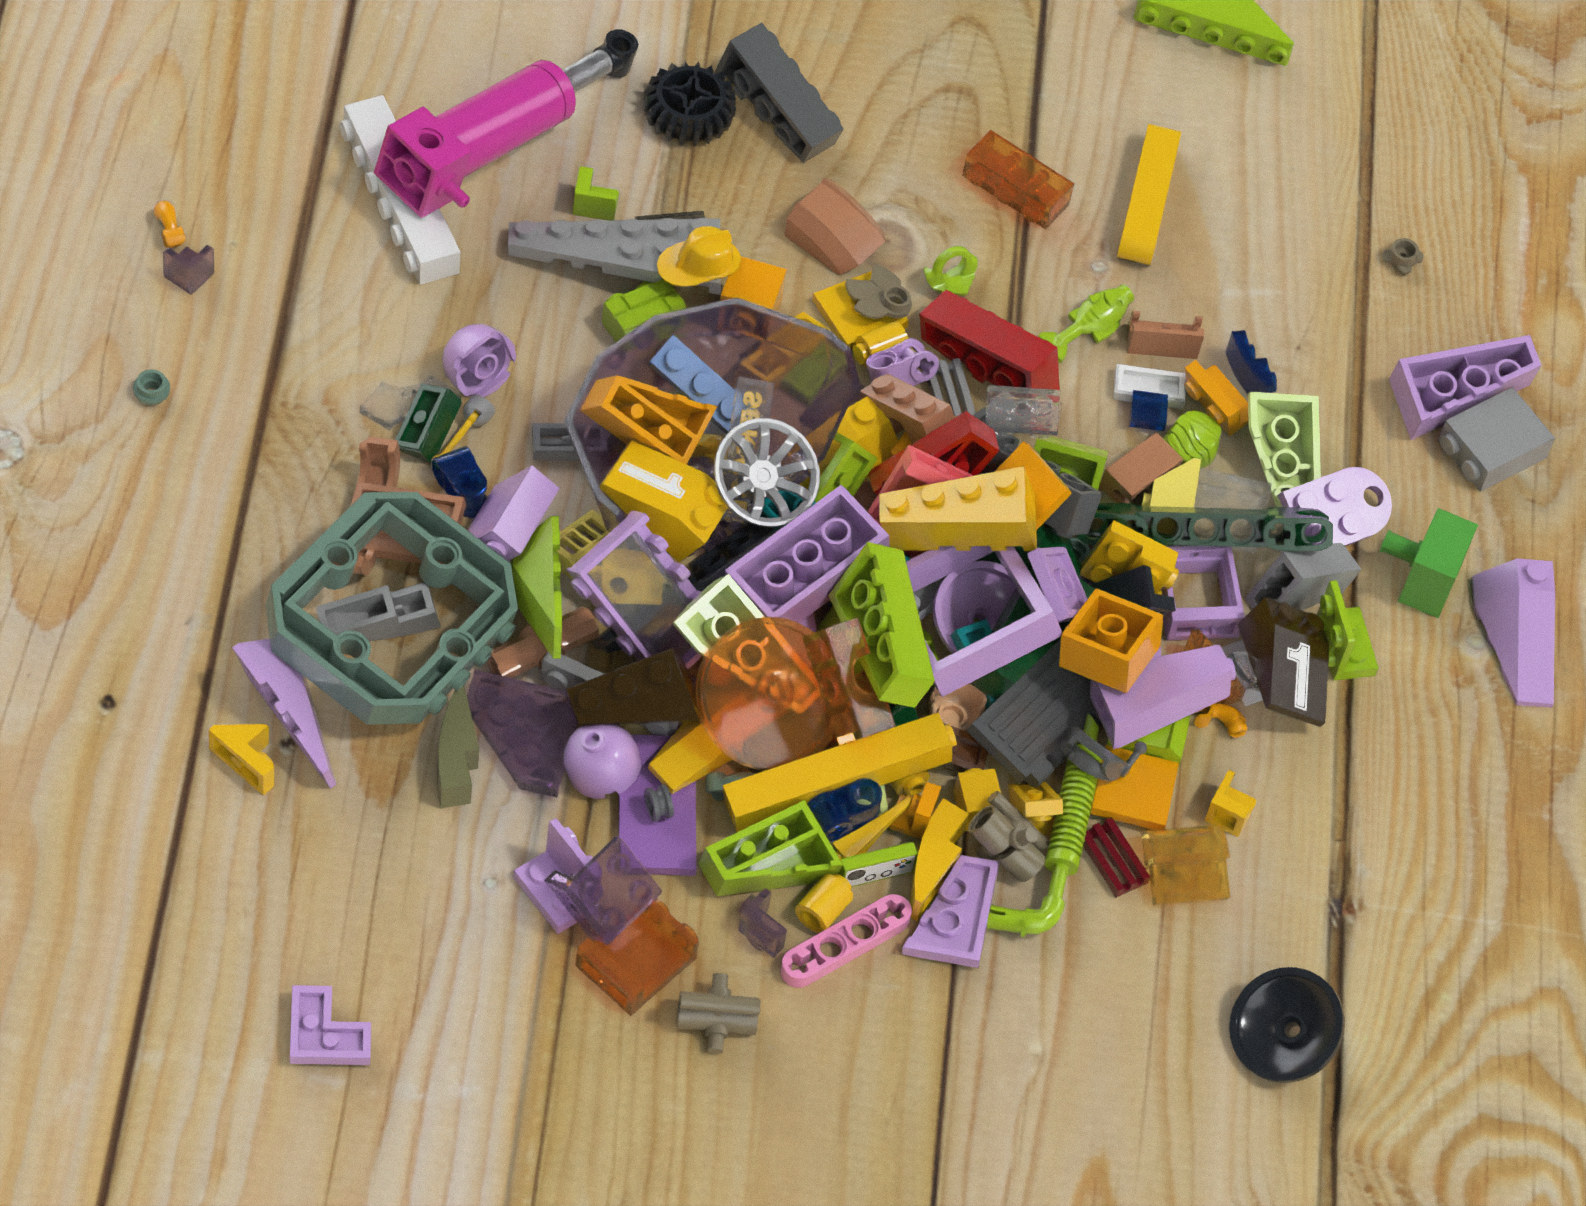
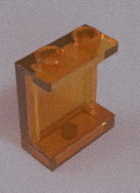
[575,892,699,1016]

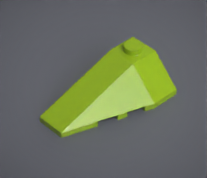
[509,516,562,659]

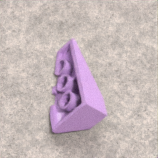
[1471,558,1555,708]
[232,638,336,789]

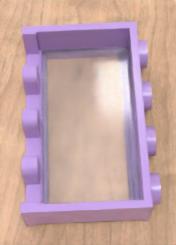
[566,510,702,670]

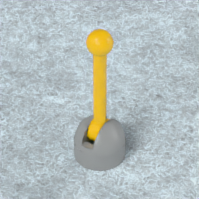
[431,394,495,469]

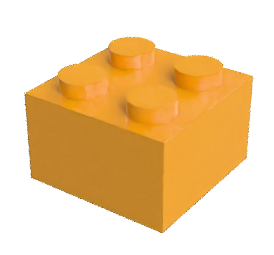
[1059,588,1163,694]

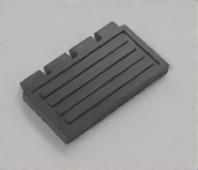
[966,641,1102,788]

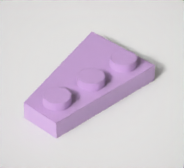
[902,855,999,968]

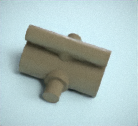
[968,791,1049,882]
[677,973,761,1053]

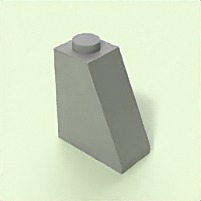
[1245,542,1361,610]

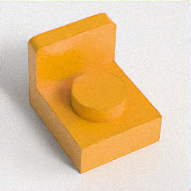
[889,782,941,839]

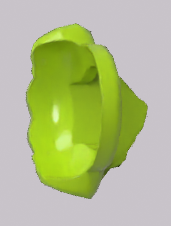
[923,246,978,297]

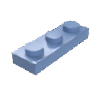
[647,335,754,435]

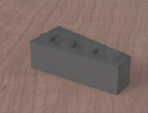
[714,22,844,163]

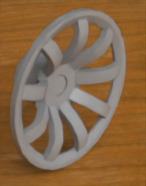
[713,418,820,527]

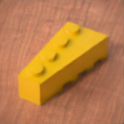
[879,466,1037,551]

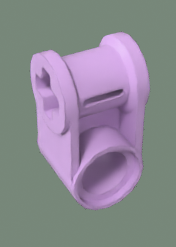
[866,338,939,386]

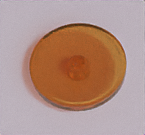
[695,617,845,770]

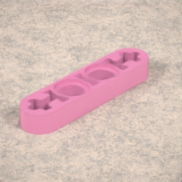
[780,894,912,988]

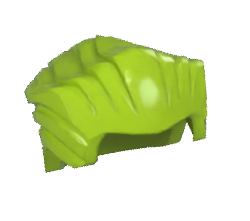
[1163,411,1222,468]

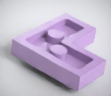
[290,985,371,1065]

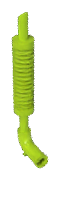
[987,713,1102,937]

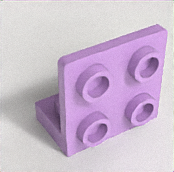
[513,818,601,934]

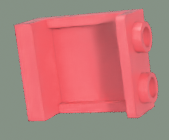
[868,445,973,558]

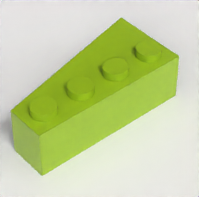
[828,542,935,708]

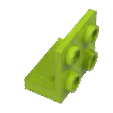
[1316,580,1379,681]

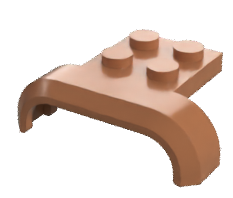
[331,437,466,576]

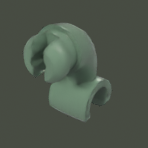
[705,772,756,801]

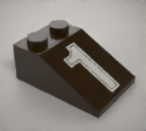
[1237,597,1329,727]

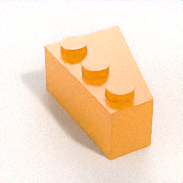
[580,375,718,465]

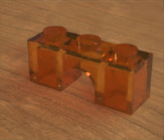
[802,618,896,745]

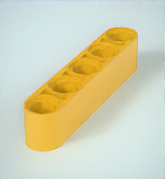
[1117,123,1182,265]

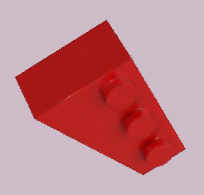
[869,411,1000,495]

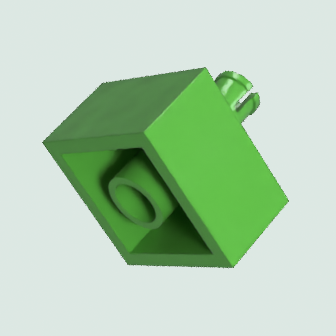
[1380,508,1478,618]

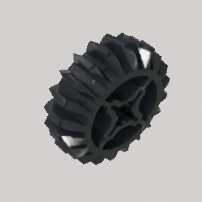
[643,60,736,147]

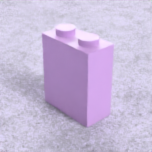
[467,465,560,561]

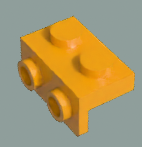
[1184,360,1249,436]

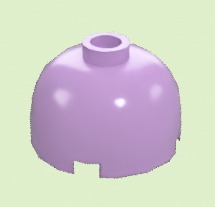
[442,324,516,397]
[564,724,641,799]

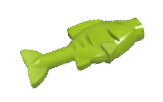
[1038,284,1134,363]

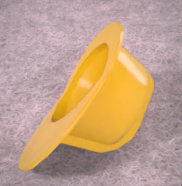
[657,226,741,287]

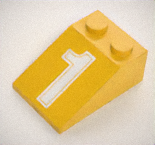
[599,440,728,562]

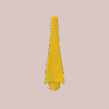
[832,797,912,861]

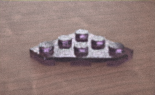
[467,670,578,798]

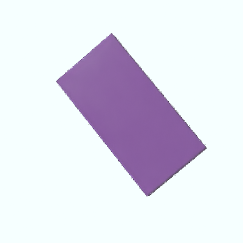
[619,735,697,876]

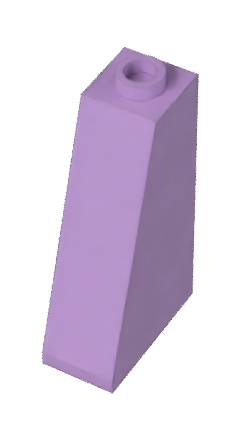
[1090,644,1236,749]

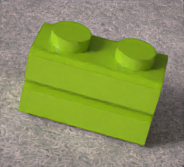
[602,279,686,351]

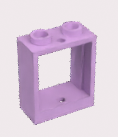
[1160,545,1245,640]

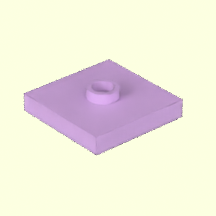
[1027,547,1087,623]

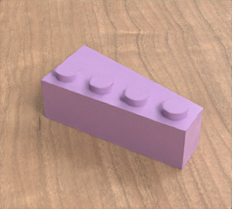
[1389,335,1541,440]

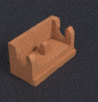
[1127,311,1204,359]
[1099,432,1183,503]

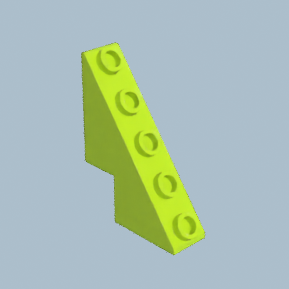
[1133,0,1294,66]

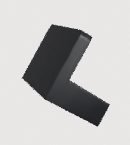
[1091,565,1176,616]

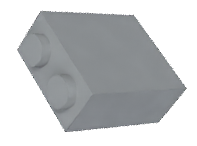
[1438,387,1555,492]

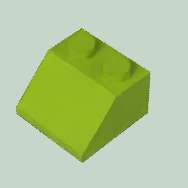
[1034,432,1109,490]

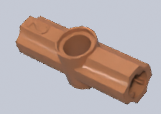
[487,606,599,683]

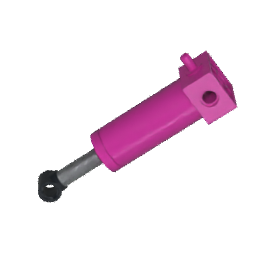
[374,29,639,218]

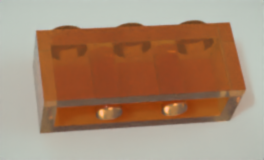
[962,130,1074,230]

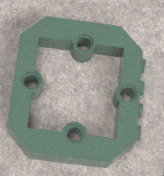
[265,492,518,725]

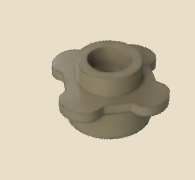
[1382,238,1424,274]

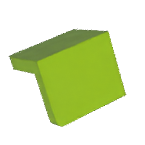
[573,166,619,221]

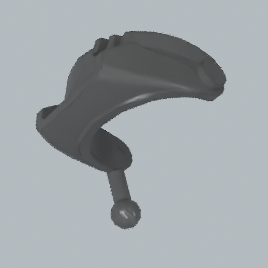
[1060,726,1147,781]

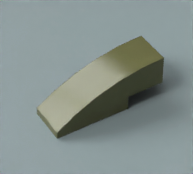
[437,685,480,808]

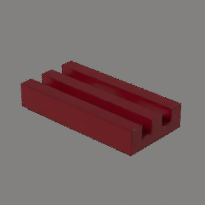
[1083,817,1150,897]

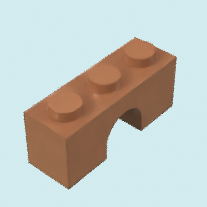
[860,373,955,444]

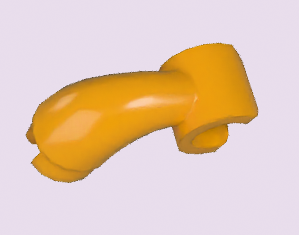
[154,200,186,248]
[1194,704,1248,738]

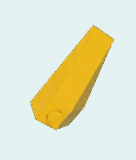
[648,679,789,794]

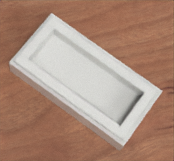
[1113,364,1186,409]

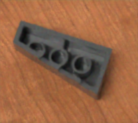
[978,435,1102,538]

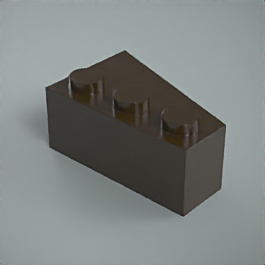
[566,648,706,725]

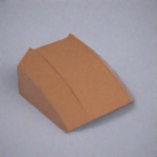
[784,178,885,275]

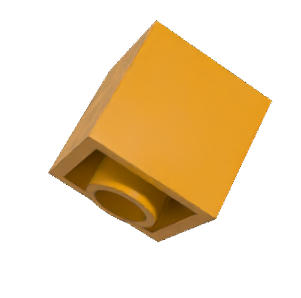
[716,256,787,340]

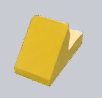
[209,724,274,796]
[1008,781,1063,835]

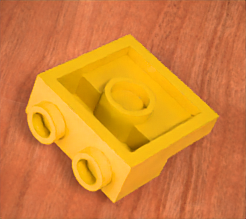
[1080,520,1179,595]

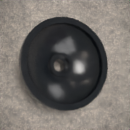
[1229,967,1345,1083]

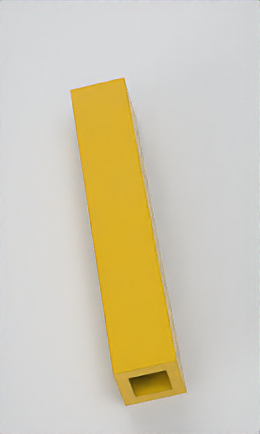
[723,712,957,833]

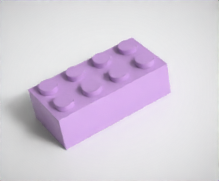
[725,485,889,636]

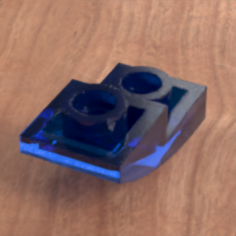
[1226,330,1277,394]

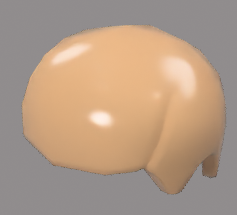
[928,683,987,732]

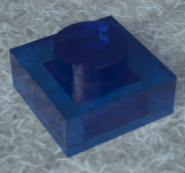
[1129,390,1168,431]

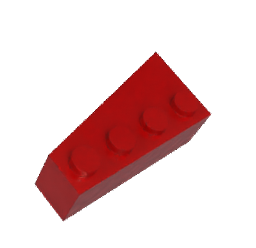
[919,290,1060,422]

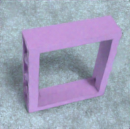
[906,546,1062,697]

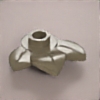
[845,264,912,319]

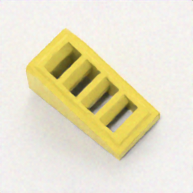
[557,509,615,579]

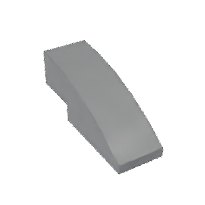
[316,582,441,641]

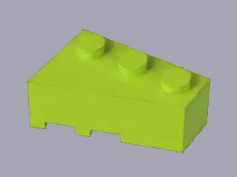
[698,800,843,897]

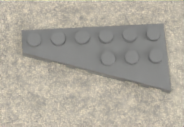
[508,218,721,295]

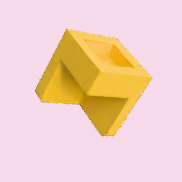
[1204,770,1257,837]

